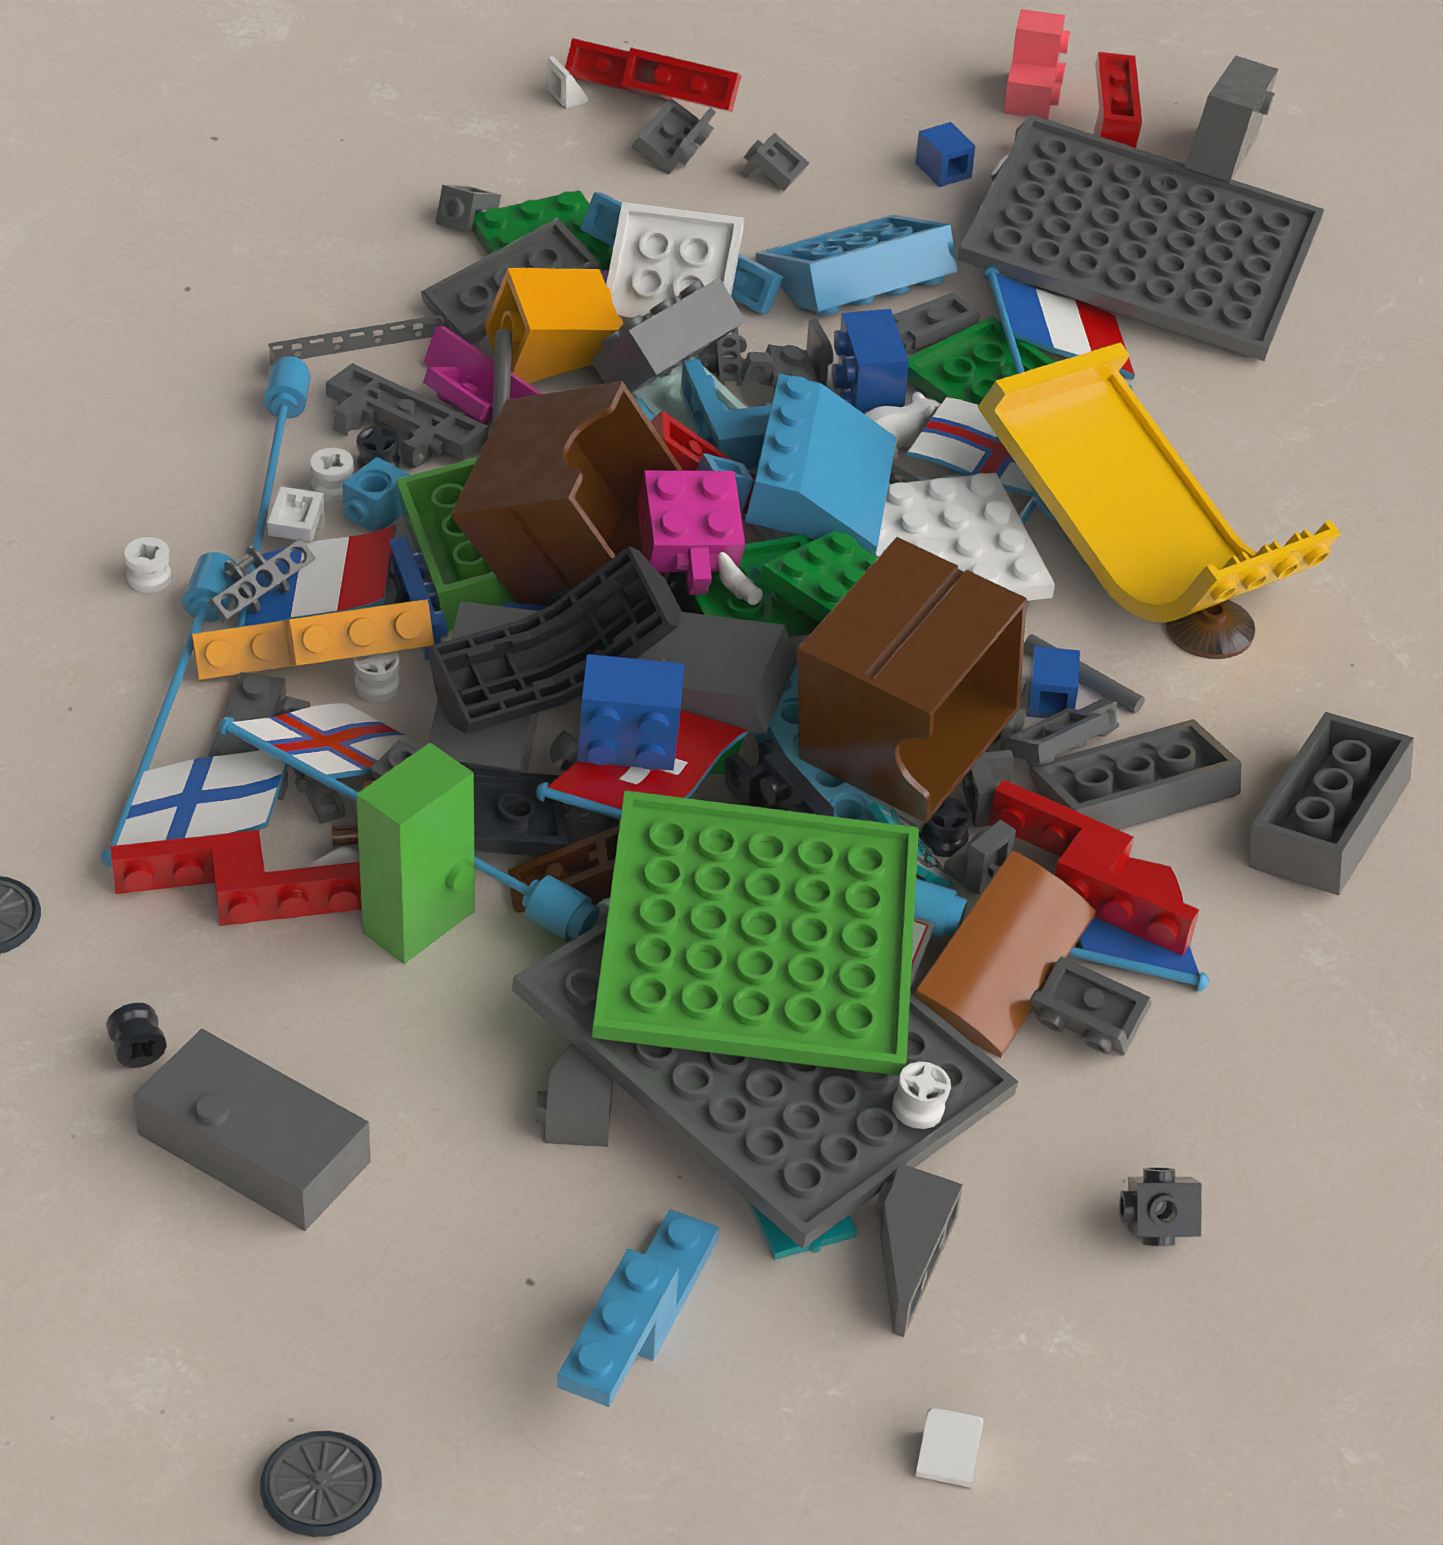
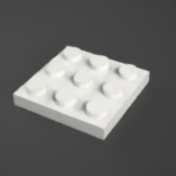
[606,202,744,323]

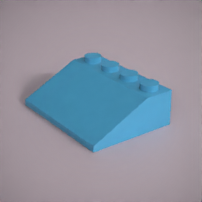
[755,215,958,316]
[745,373,897,554]

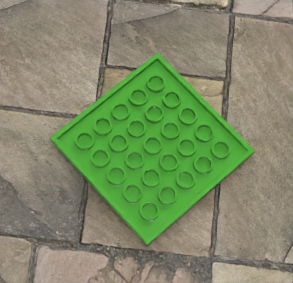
[592,791,919,1076]

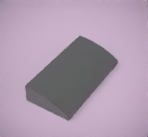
[1030,719,1242,830]

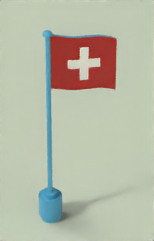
[536,710,967,938]

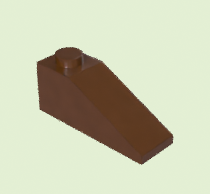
[508,825,620,913]

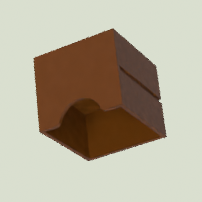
[450,381,683,606]
[798,537,1027,823]

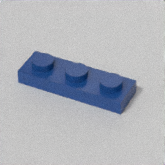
[389,536,448,661]

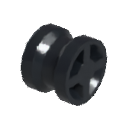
[356,426,400,470]
[921,797,972,857]
[106,1003,167,1068]

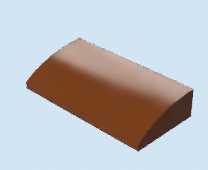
[915,850,1096,1058]

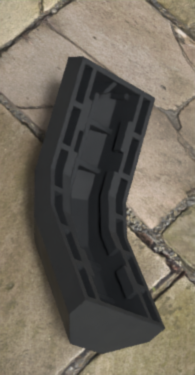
[428,546,681,734]

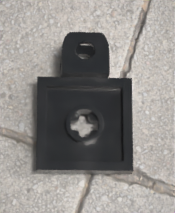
[725,740,834,817]
[468,768,569,856]

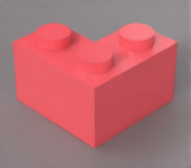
[1004,9,1070,120]

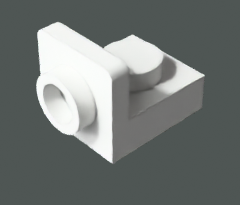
[267,486,325,542]

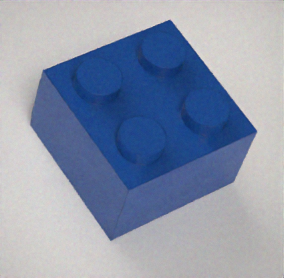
[831,309,909,414]
[577,654,684,771]

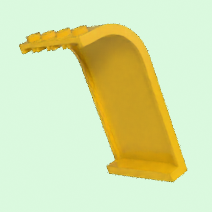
[977,342,1341,622]

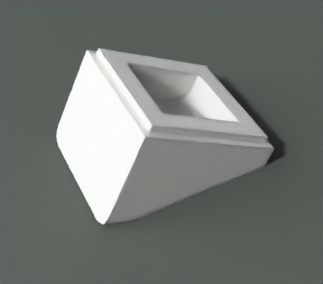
[547,56,589,108]
[916,1408,984,1488]

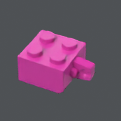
[637,470,745,595]

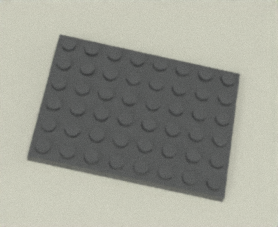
[957,114,1325,361]
[512,920,1019,1249]

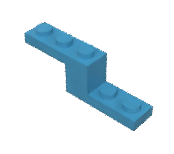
[580,192,783,314]
[680,359,771,469]
[557,1209,719,1407]

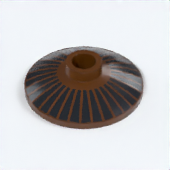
[1166,600,1255,659]

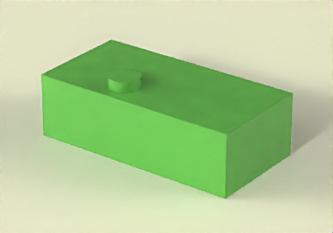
[396,457,516,632]
[356,743,475,964]

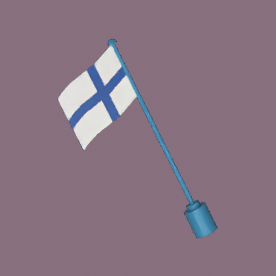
[101,552,288,867]

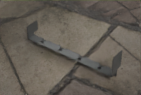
[268,315,454,366]

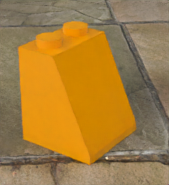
[484,268,623,383]

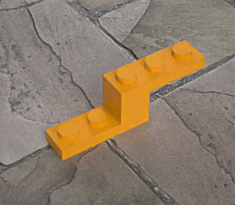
[191,599,434,680]

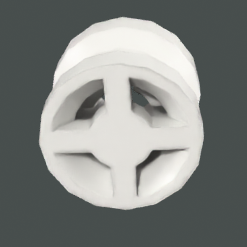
[310,448,354,502]
[124,537,172,593]
[353,651,401,702]
[892,1062,951,1129]

